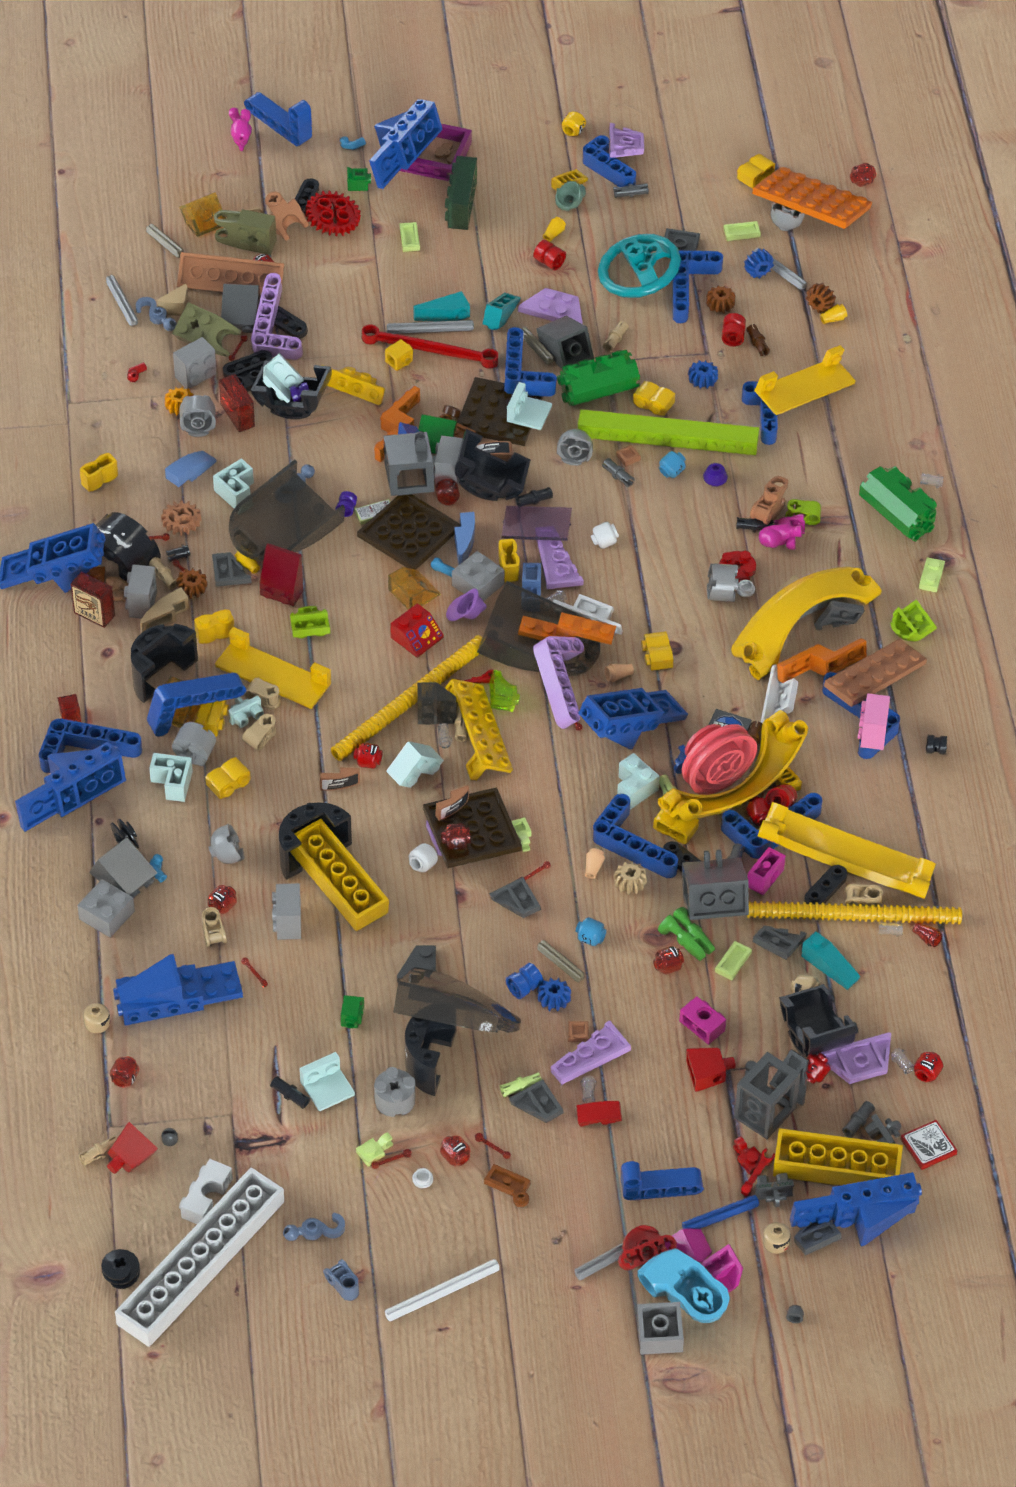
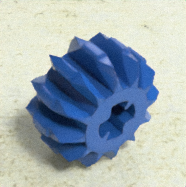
[744,248,774,279]
[688,360,718,389]
[537,977,571,1012]

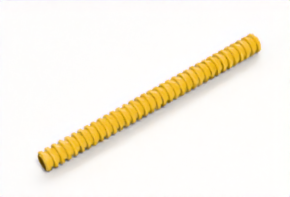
[331,635,488,761]
[746,900,962,925]

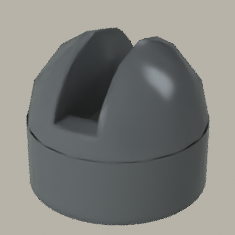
[161,1128,178,1146]
[786,1305,804,1323]

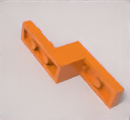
[374,386,420,462]
[518,612,616,645]
[777,638,867,683]

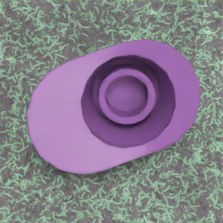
[446,589,487,621]

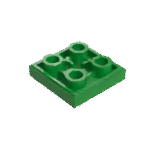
[418,414,457,454]

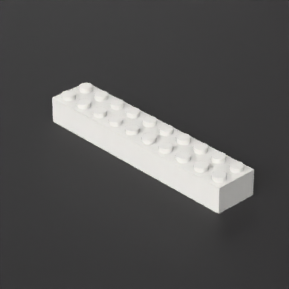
[115,1167,284,1347]

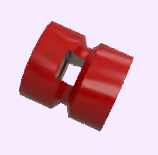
[533,239,566,271]
[721,313,746,347]
[765,784,797,808]

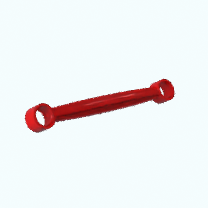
[362,324,499,369]

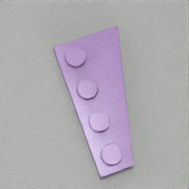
[535,528,584,589]
[551,1020,631,1085]

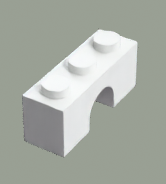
[179,1159,233,1224]

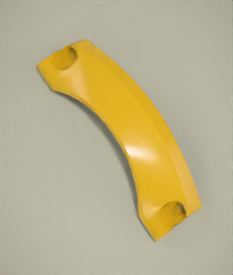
[731,566,882,680]
[658,710,808,821]
[758,802,936,899]

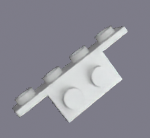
[552,594,623,635]
[761,664,798,724]

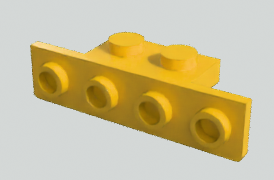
[321,365,385,405]

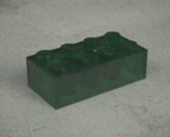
[445,156,477,230]

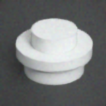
[736,580,755,597]
[412,1168,433,1188]

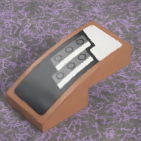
[476,441,513,460]
[320,767,360,791]
[435,785,469,821]

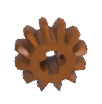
[805,283,836,313]
[706,285,736,314]
[176,567,208,599]

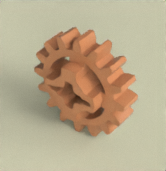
[161,500,202,536]

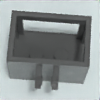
[383,431,434,496]
[682,850,749,920]
[734,1052,801,1139]

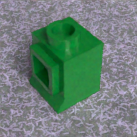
[347,167,371,191]
[341,995,365,1029]

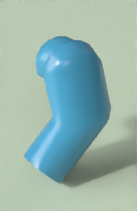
[340,136,366,150]
[431,558,455,577]
[150,854,167,883]

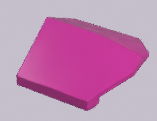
[665,1229,712,1263]
[700,1244,743,1293]

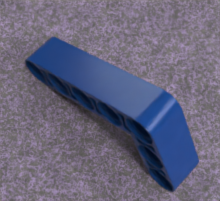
[244,92,312,146]
[672,250,723,324]
[504,327,557,397]
[822,672,900,759]
[147,673,246,737]
[39,718,142,773]
[721,793,823,859]
[593,794,678,878]

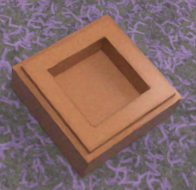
[616,445,641,467]
[568,1021,589,1042]

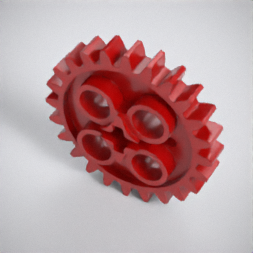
[305,190,361,237]

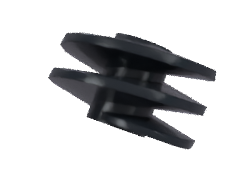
[110,819,139,848]
[101,1249,140,1289]

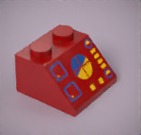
[390,603,444,658]

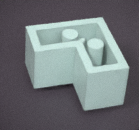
[213,458,254,511]
[387,741,444,788]
[149,753,193,802]
[617,753,660,810]

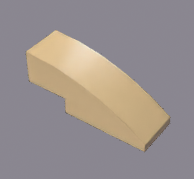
[140,588,189,633]

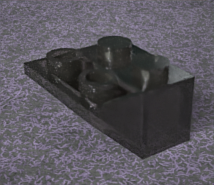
[417,682,456,725]

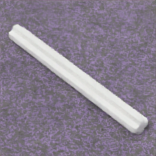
[385,1259,500,1321]

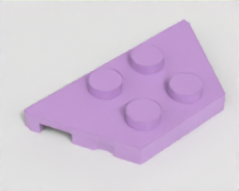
[609,123,644,158]
[518,288,583,324]
[817,1032,891,1084]

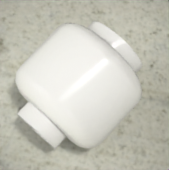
[591,522,619,549]
[409,843,438,872]

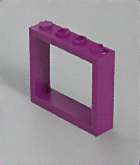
[400,123,472,183]

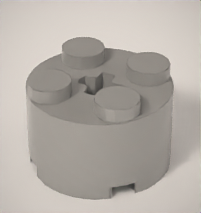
[179,395,216,437]
[707,563,738,602]
[172,722,216,766]
[374,1067,415,1117]

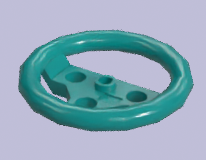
[597,234,681,298]

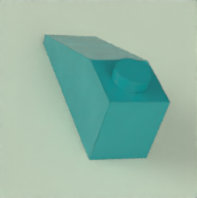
[413,291,470,322]
[482,292,521,330]
[801,931,860,990]

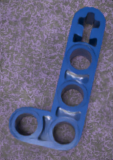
[583,135,636,187]
[742,381,778,445]
[620,1161,704,1200]

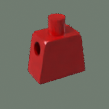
[686,1047,736,1092]
[107,1122,158,1174]

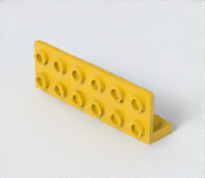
[754,345,856,415]
[215,627,331,709]
[441,679,513,781]

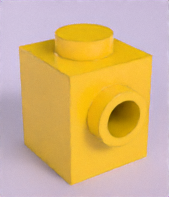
[385,339,413,371]

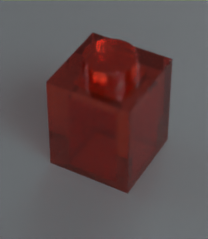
[57,694,81,722]

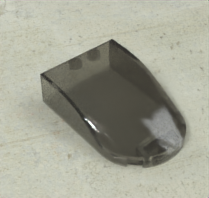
[229,460,345,562]
[477,581,601,676]
[393,967,521,1033]

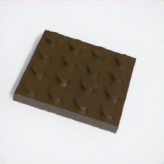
[457,377,544,446]
[357,494,461,572]
[423,787,522,869]

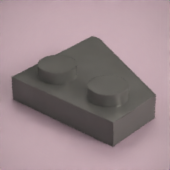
[212,552,251,587]
[814,601,865,630]
[489,877,541,918]
[752,925,807,960]
[397,945,436,983]
[769,1049,809,1105]
[509,1079,564,1123]
[794,1220,842,1256]

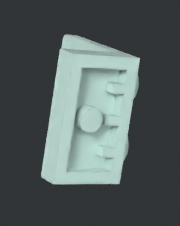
[263,353,304,403]
[507,382,552,430]
[300,1052,355,1111]

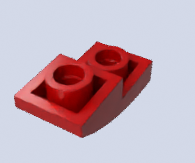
[576,1101,622,1127]

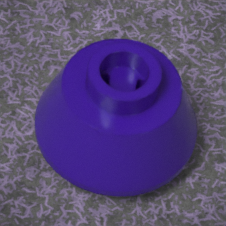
[703,463,728,487]

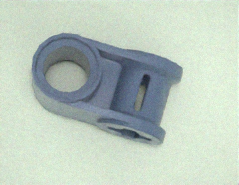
[323,1259,359,1301]

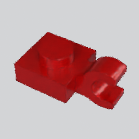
[733,1136,761,1175]

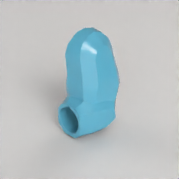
[637,1248,730,1323]

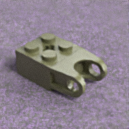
[214,209,277,255]
[172,302,241,357]

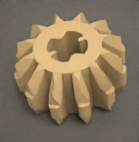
[614,861,647,895]

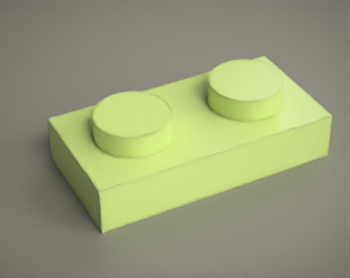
[919,557,945,593]

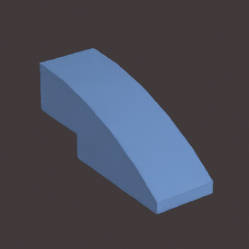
[165,451,217,487]
[455,512,475,566]
[522,563,541,610]

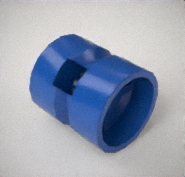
[505,963,543,999]

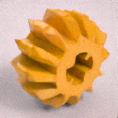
[165,386,194,416]

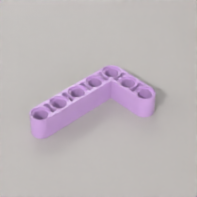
[251,273,303,360]
[533,636,584,729]

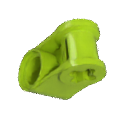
[785,499,821,525]

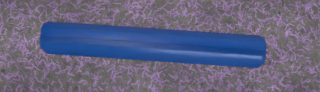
[682,1195,759,1229]

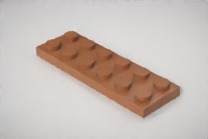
[177,252,285,299]
[824,638,927,707]

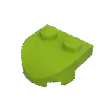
[890,599,937,642]
[290,606,331,638]

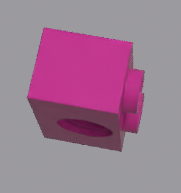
[747,847,786,895]
[679,996,726,1045]

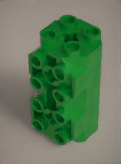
[557,350,640,406]
[859,466,937,541]

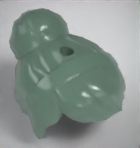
[555,181,586,211]

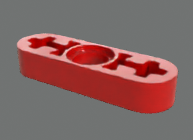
[618,1235,677,1271]

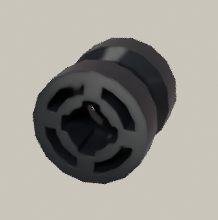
[926,735,947,755]

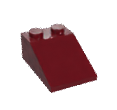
[260,543,303,607]

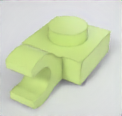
[512,817,531,852]
[356,1132,393,1167]

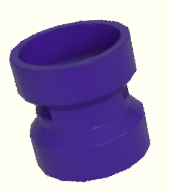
[289,382,309,402]
[335,491,357,517]

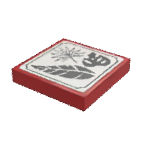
[900,1120,958,1170]

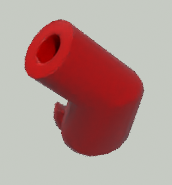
[127,362,147,382]

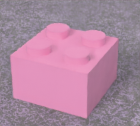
[858,693,890,750]

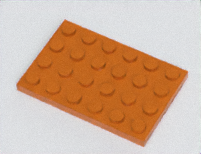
[752,167,872,229]

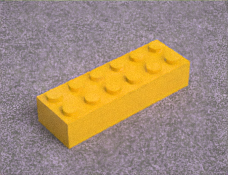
[290,819,389,932]
[773,1128,903,1186]

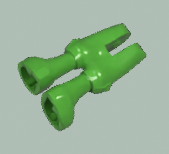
[658,907,715,961]

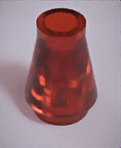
[912,922,943,947]

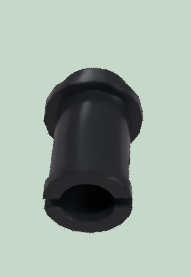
[166,544,190,562]

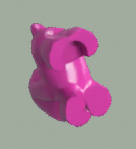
[229,108,252,151]
[759,514,805,550]

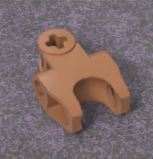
[265,191,309,241]
[750,476,789,525]

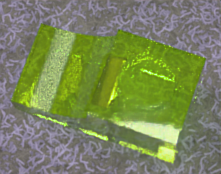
[489,670,520,712]

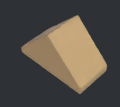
[157,284,188,315]

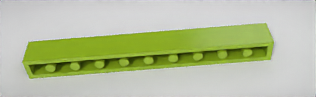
[578,409,759,455]

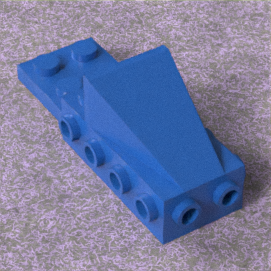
[369,99,443,189]
[0,523,106,593]
[578,688,688,750]
[15,741,126,832]
[113,954,243,1026]
[790,1172,922,1246]

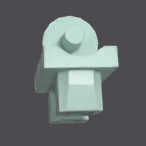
[228,696,264,728]

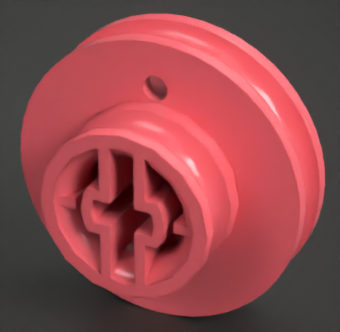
[682,724,757,795]

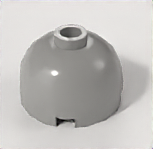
[770,202,805,231]
[557,429,593,466]
[209,824,244,864]

